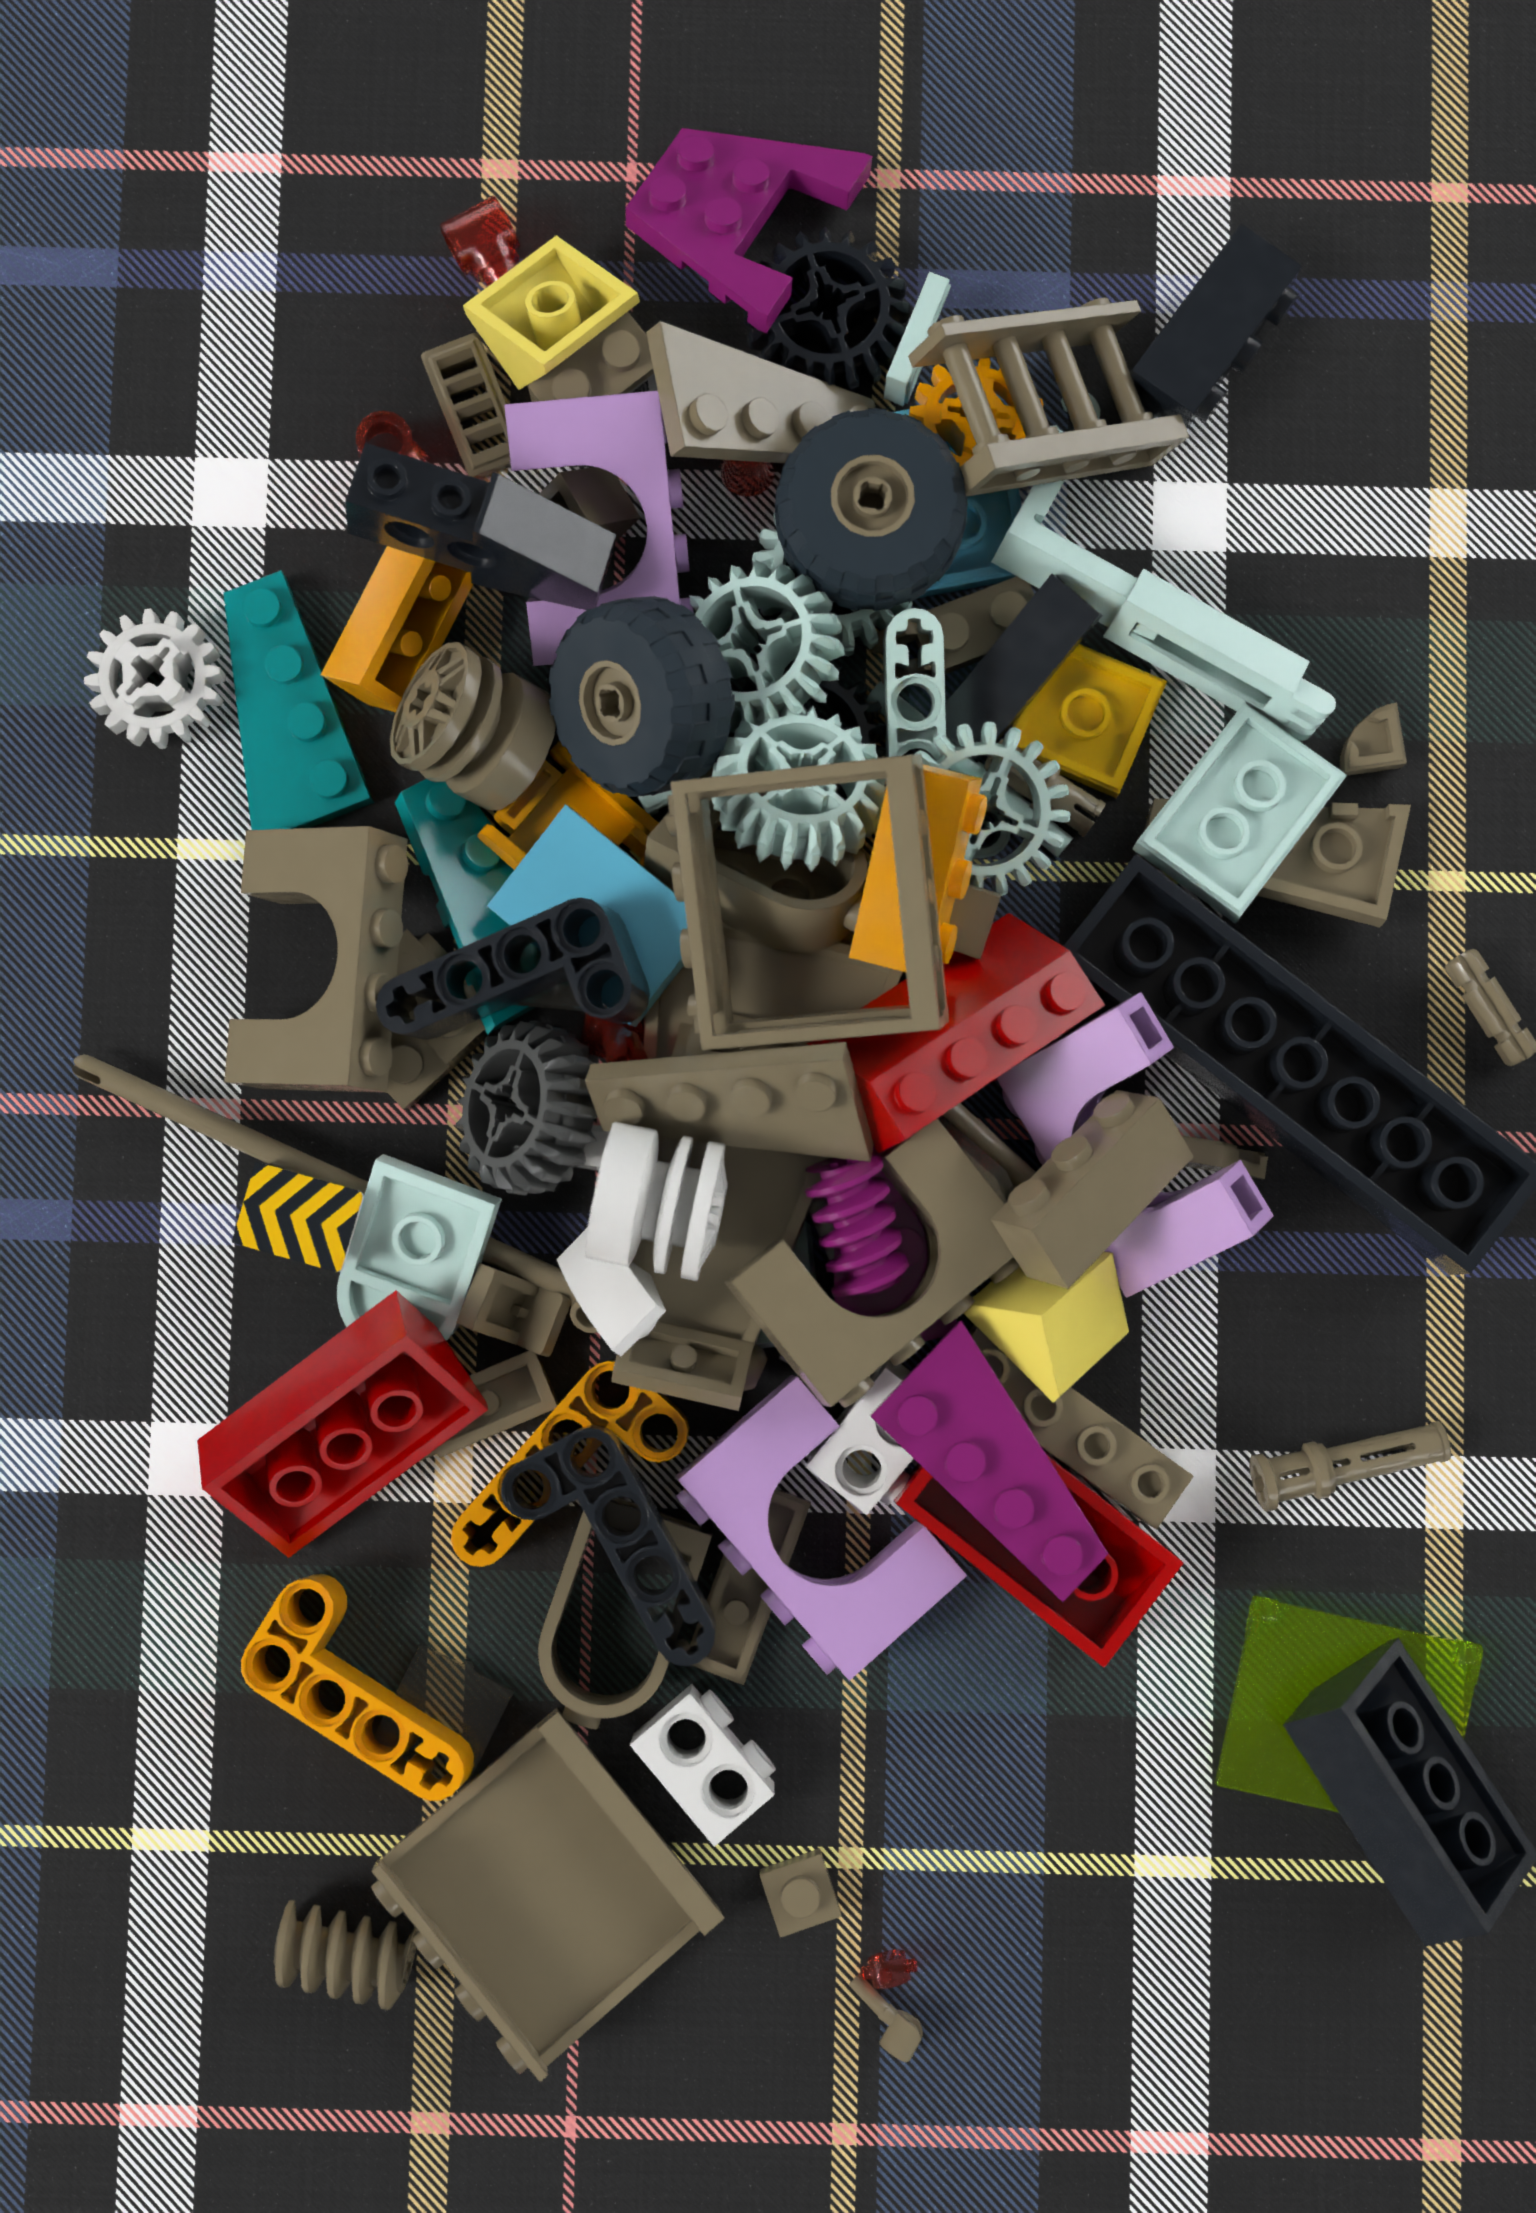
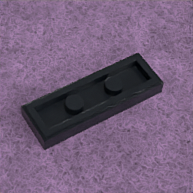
[945,574,1103,762]

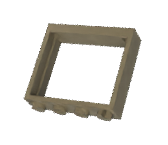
[665,753,949,1050]

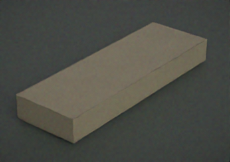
[690,1488,811,1685]

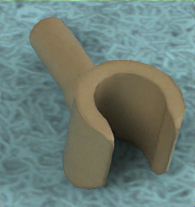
[848,1973,923,2062]

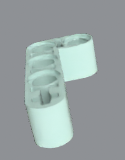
[883,608,1011,859]

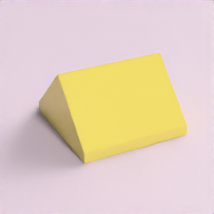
[463,235,640,390]
[963,1252,1129,1403]

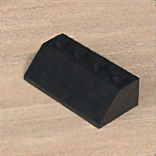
[1283,1638,1536,1947]

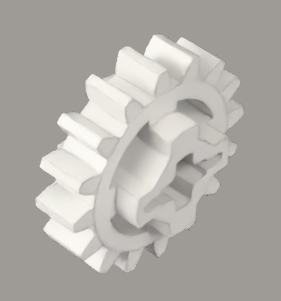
[84,609,226,749]

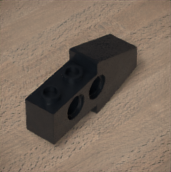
[345,443,616,610]

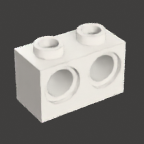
[806,1360,913,1515]
[630,1684,776,1847]

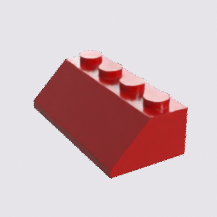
[807,913,1105,1153]
[197,1290,488,1558]
[894,1456,1184,1668]

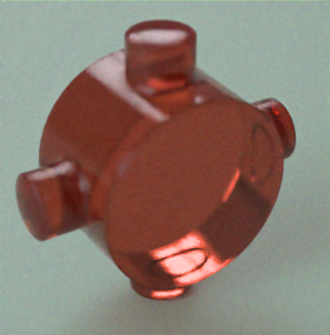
[861,1949,917,1989]

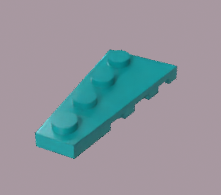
[223,570,374,830]
[395,779,571,1035]

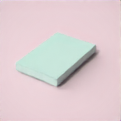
[1132,702,1347,923]

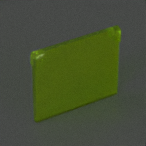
[1215,1595,1483,1813]

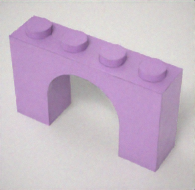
[504,391,694,666]
[996,992,1274,1298]
[675,1375,967,1681]

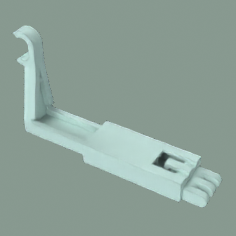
[992,393,1336,741]

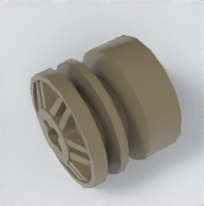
[390,642,556,810]

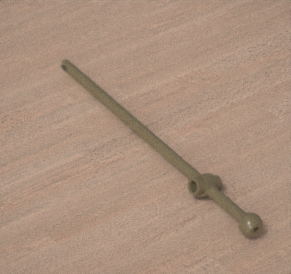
[72,1054,768,1391]

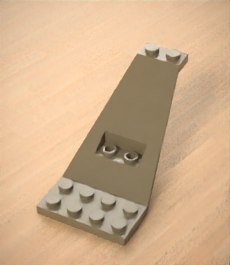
[611,829,903,1411]

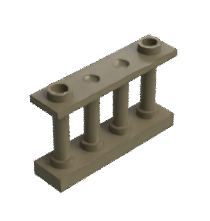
[908,298,1189,497]

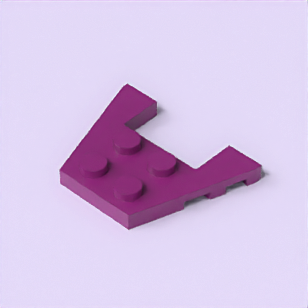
[626,128,872,333]

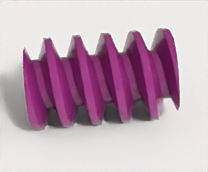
[805,1152,909,1297]

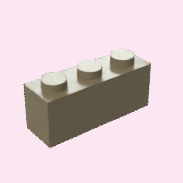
[990,1090,1194,1289]

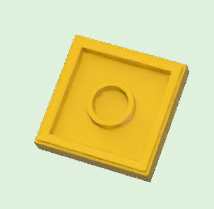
[1012,644,1167,798]

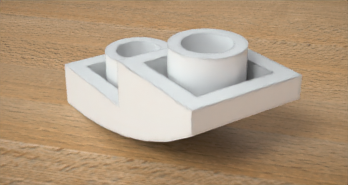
[557,1227,666,1356]

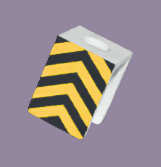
[231,1161,364,1272]

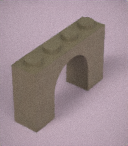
[224,826,408,1093]
[724,1118,1019,1408]

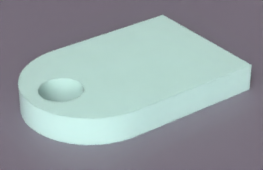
[337,1154,502,1341]

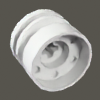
[585,1121,728,1281]

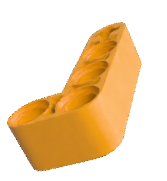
[451,1360,690,1567]
[241,1574,474,1801]

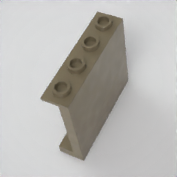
[371,1708,724,2082]

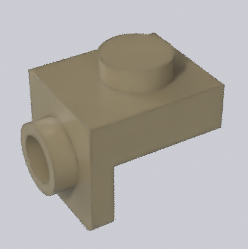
[456,1263,571,1357]

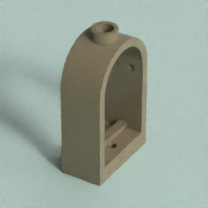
[644,762,867,952]
[538,1497,713,1729]

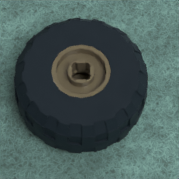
[775,408,968,611]
[549,596,735,797]

